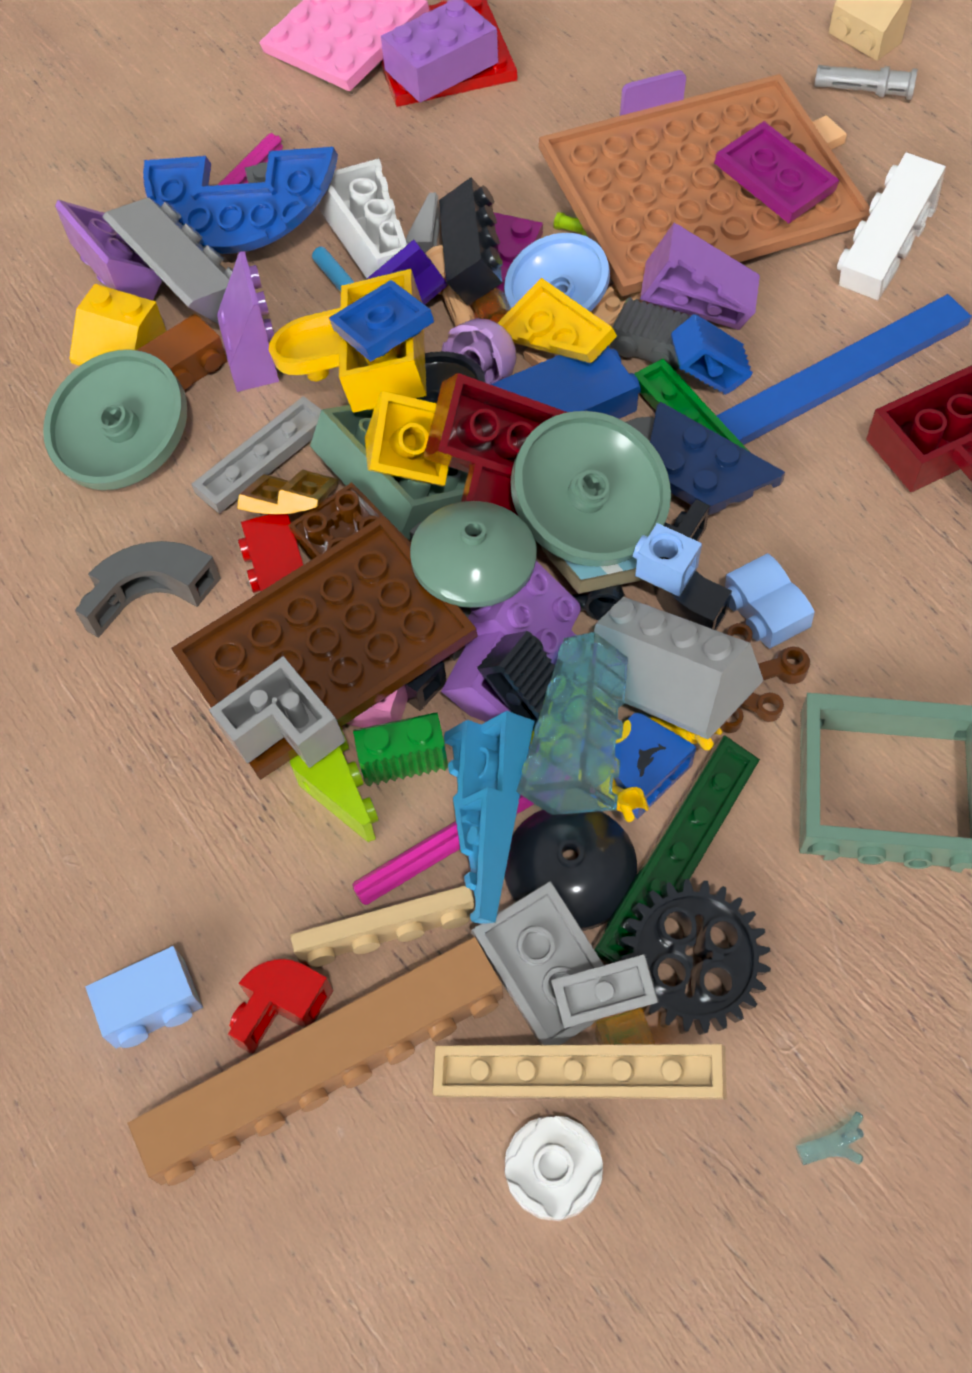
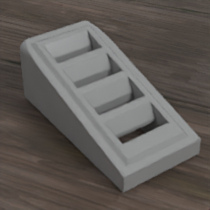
[406,193,441,253]

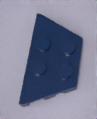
[650,402,785,515]

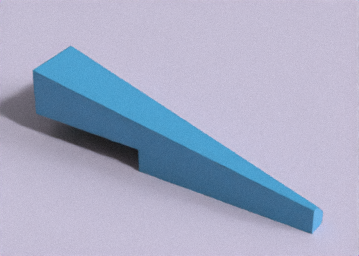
[444,711,534,923]

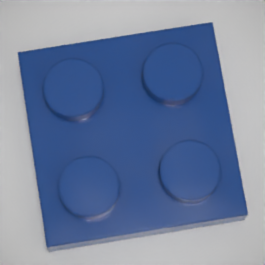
[329,280,434,362]

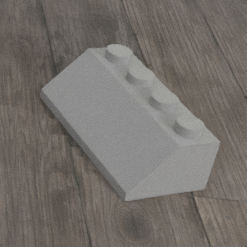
[103,197,233,324]
[582,597,764,739]

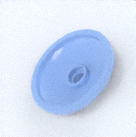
[504,233,610,311]

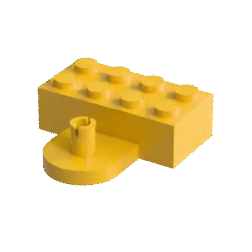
[269,269,427,413]

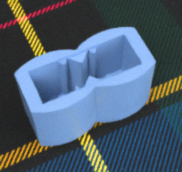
[725,553,815,649]

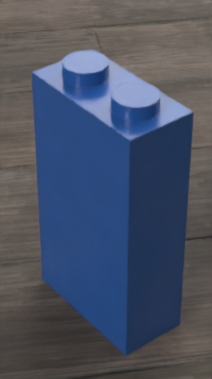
[491,346,641,419]

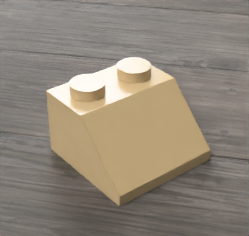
[829,0,912,61]

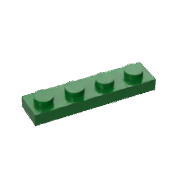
[634,359,749,451]

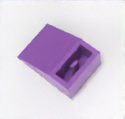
[217,251,279,392]

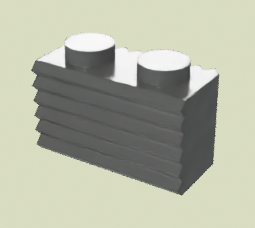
[610,297,692,369]

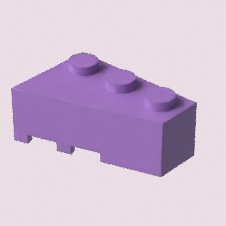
[640,222,760,330]

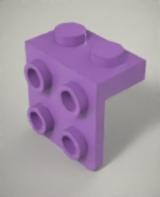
[620,70,686,116]
[468,561,581,664]

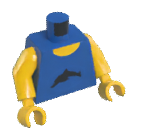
[588,713,723,822]

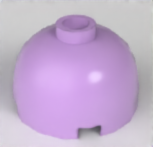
[441,318,517,384]

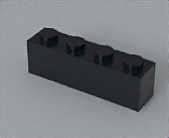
[439,177,503,306]

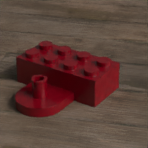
[866,365,972,493]
[423,373,568,537]

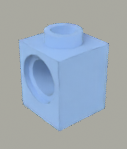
[633,523,702,596]

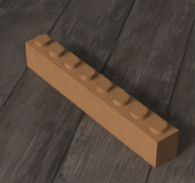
[127,937,503,1186]

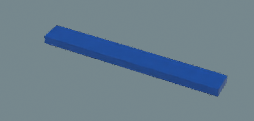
[716,294,972,445]

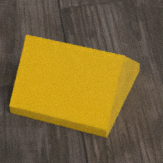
[365,391,448,487]

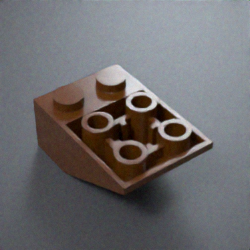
[288,482,411,559]

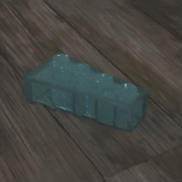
[516,632,628,815]

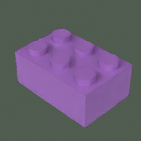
[381,0,498,103]

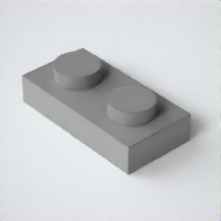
[551,954,659,1028]

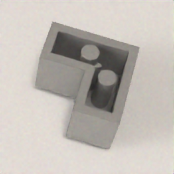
[209,656,345,768]

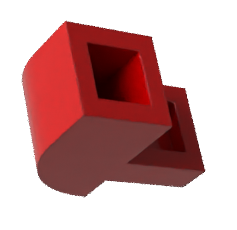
[228,959,334,1055]

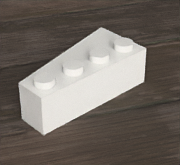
[837,152,946,300]
[319,159,407,278]

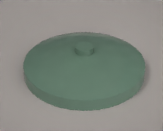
[43,350,187,490]
[511,411,671,567]

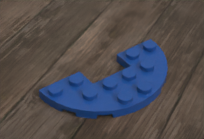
[143,147,338,254]

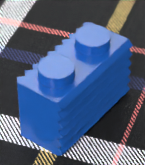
[671,314,753,395]

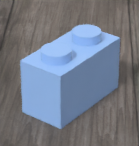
[85,946,203,1049]

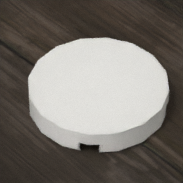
[505,1116,603,1221]

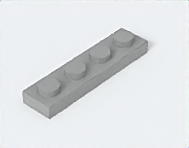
[191,396,321,514]

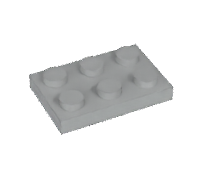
[471,881,604,1045]

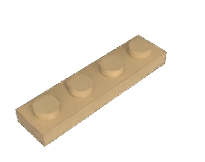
[290,885,475,967]

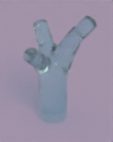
[796,1112,864,1166]

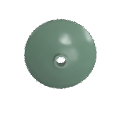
[410,501,536,607]

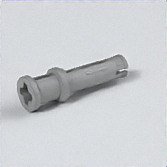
[815,64,918,100]

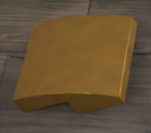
[237,469,338,514]

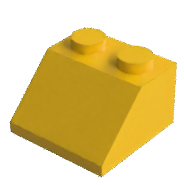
[69,284,166,366]

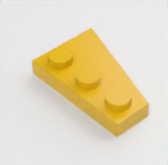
[498,278,617,363]

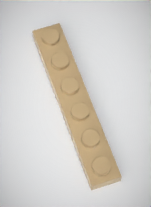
[433,1044,727,1100]

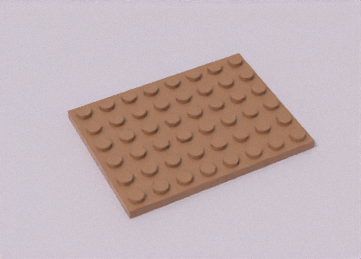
[538,74,870,296]

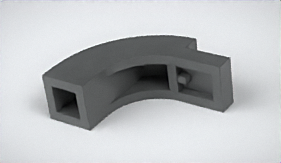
[75,541,221,638]

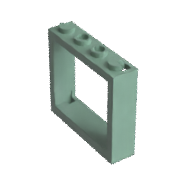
[799,693,972,873]

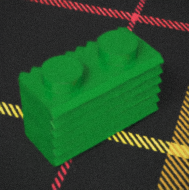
[353,712,448,787]

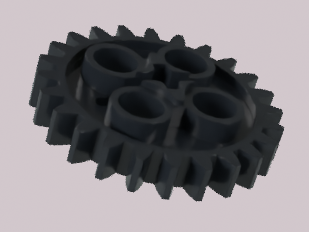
[617,879,771,1035]

